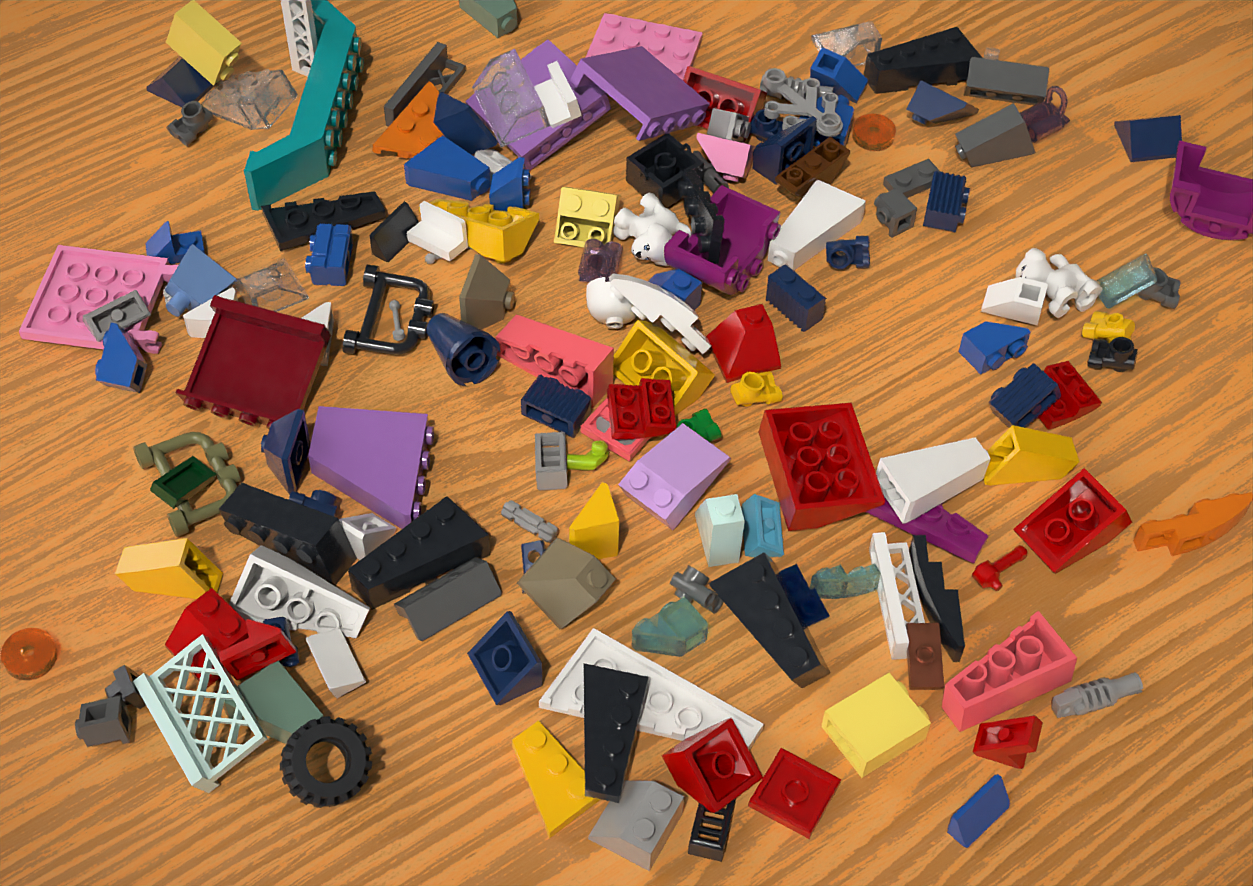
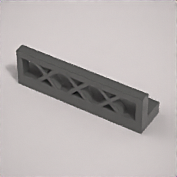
[384,42,466,127]

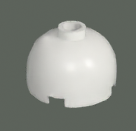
[586,277,637,329]

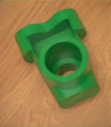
[668,408,721,442]

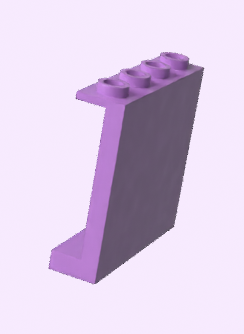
[465,40,611,170]
[570,46,710,141]

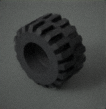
[280,716,372,808]

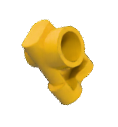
[1082,311,1135,343]
[730,371,783,407]

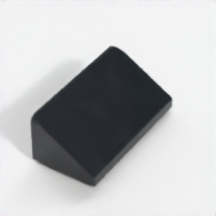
[369,201,419,262]

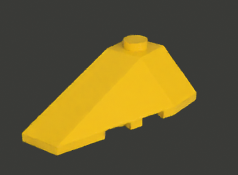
[419,199,540,263]

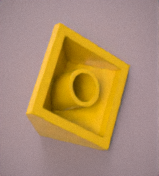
[569,482,619,560]

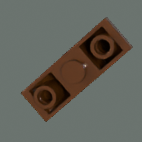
[774,137,850,198]

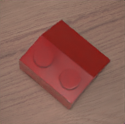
[165,588,249,689]

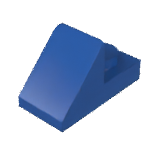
[145,221,205,264]

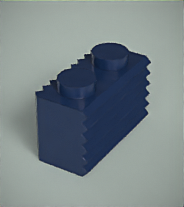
[923,171,970,232]
[766,264,827,332]
[988,363,1061,428]
[521,374,591,438]

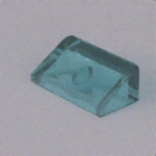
[1097,253,1157,308]

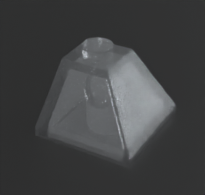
[811,21,882,66]
[234,258,309,312]

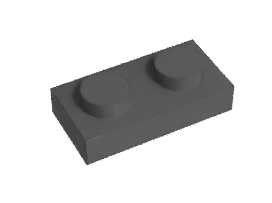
[883,158,941,198]

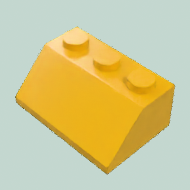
[613,320,715,416]

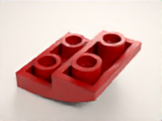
[1038,361,1102,430]
[607,378,676,439]

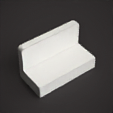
[533,61,582,128]
[407,201,468,261]

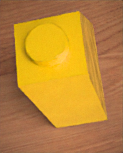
[983,425,1080,486]
[115,538,223,599]

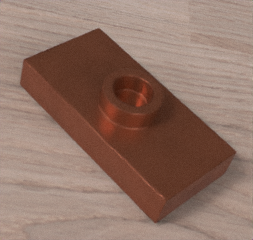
[905,623,944,690]

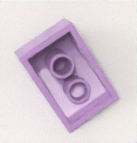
[618,424,731,531]

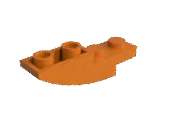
[1133,492,1253,556]

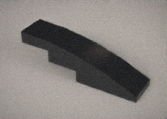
[909,535,965,662]

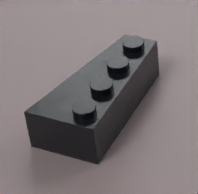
[864,27,982,94]
[219,483,357,586]
[348,496,490,610]

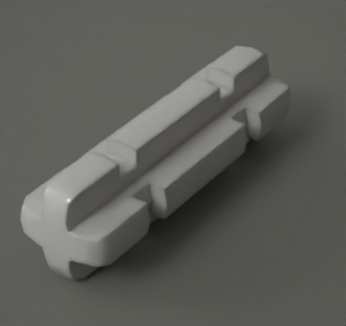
[501,500,558,543]

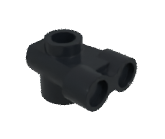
[1088,337,1138,372]

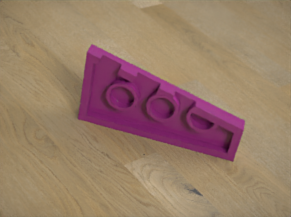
[865,496,988,564]

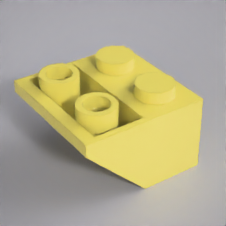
[554,187,621,251]

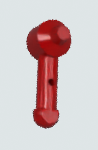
[972,545,1028,591]

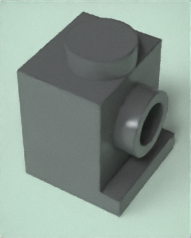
[874,188,917,238]
[75,695,132,747]

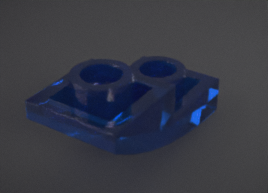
[779,564,830,627]

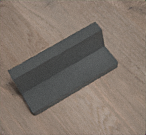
[963,57,1049,106]
[394,557,502,641]

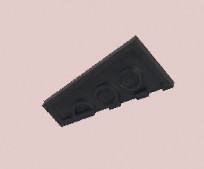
[678,169,725,264]
[261,191,386,251]
[583,663,649,803]

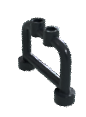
[342,264,434,355]

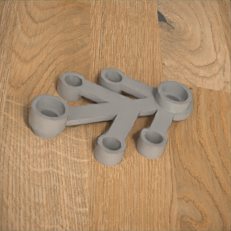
[764,68,843,137]

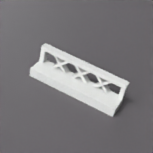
[280,0,318,77]
[869,532,925,660]

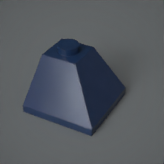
[906,81,979,125]
[752,116,817,185]
[261,409,311,495]

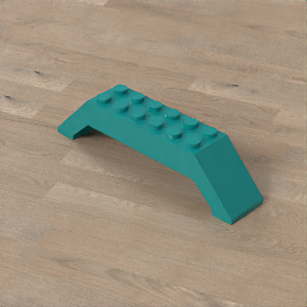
[244,0,364,211]

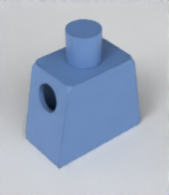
[165,244,236,317]

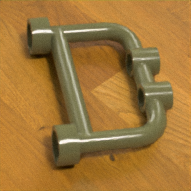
[133,432,241,537]

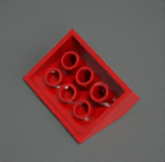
[758,402,885,531]

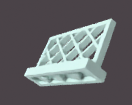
[133,634,268,793]

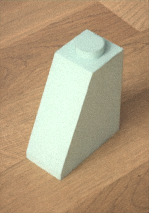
[695,494,745,567]

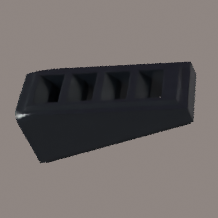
[688,798,736,862]

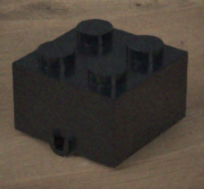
[626,133,704,208]

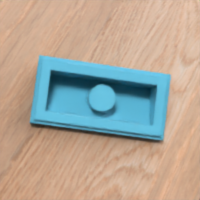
[741,494,784,557]

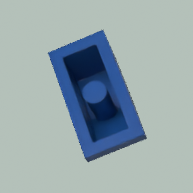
[648,269,702,311]

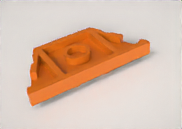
[372,81,444,158]

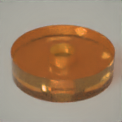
[852,113,896,151]
[1,628,58,680]

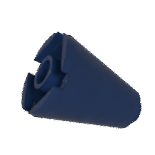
[426,313,500,386]

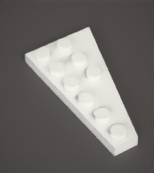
[539,628,764,750]

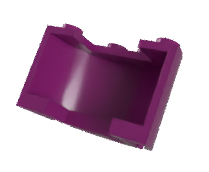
[1170,140,1253,240]
[664,185,781,295]

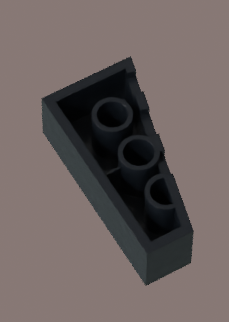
[708,552,830,688]

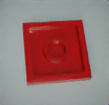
[748,748,841,839]

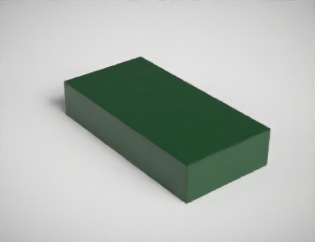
[150,456,216,509]

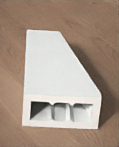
[767,180,866,270]
[876,437,991,523]

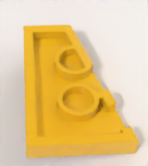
[512,720,601,839]

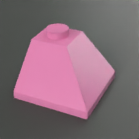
[697,133,756,182]

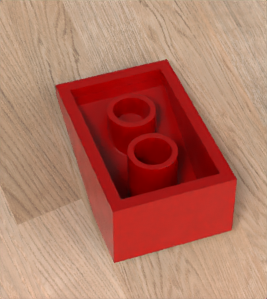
[1013,468,1133,574]

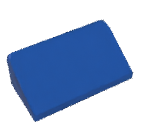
[947,774,1010,848]

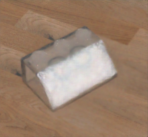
[472,49,550,147]

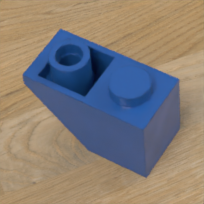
[810,47,868,104]
[489,157,531,211]
[958,321,1031,375]
[95,323,147,393]

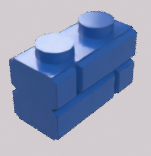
[305,224,353,286]

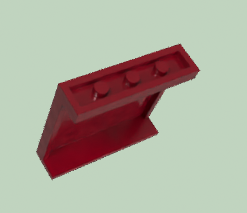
[175,295,331,429]

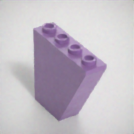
[308,406,434,529]

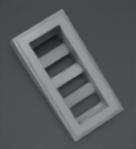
[535,432,568,490]

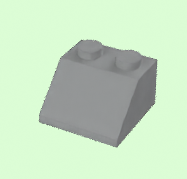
[588,780,684,871]

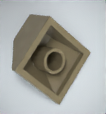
[459,254,515,330]
[517,538,616,629]

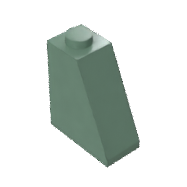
[459,0,518,38]
[223,661,324,744]

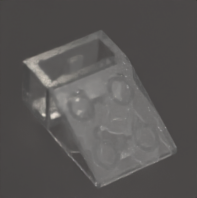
[201,69,298,130]

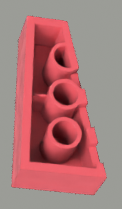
[496,314,614,408]
[942,611,1077,732]

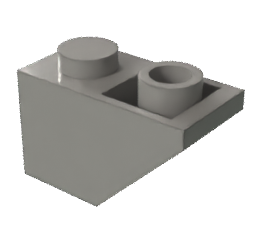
[707,108,751,143]

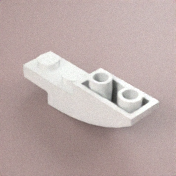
[609,273,711,354]

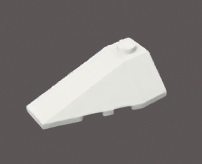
[229,545,370,638]

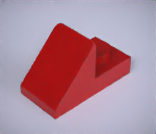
[219,619,296,680]
[973,715,1043,769]

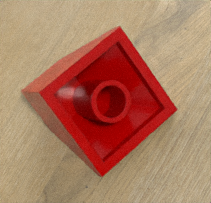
[706,304,781,383]
[661,717,763,813]

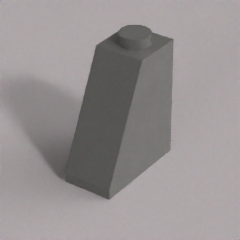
[955,103,1036,168]

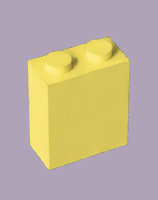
[166,0,242,86]
[821,673,931,778]

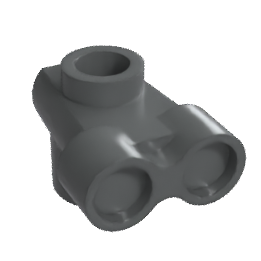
[166,101,214,146]
[1133,267,1181,309]
[670,565,723,613]

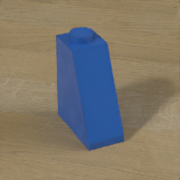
[404,135,491,201]

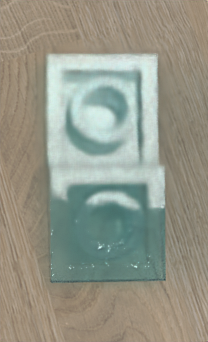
[809,563,881,599]

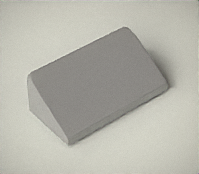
[82,290,151,342]

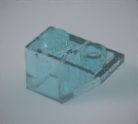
[632,597,709,657]

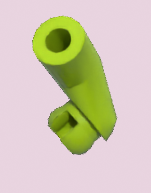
[567,440,609,471]

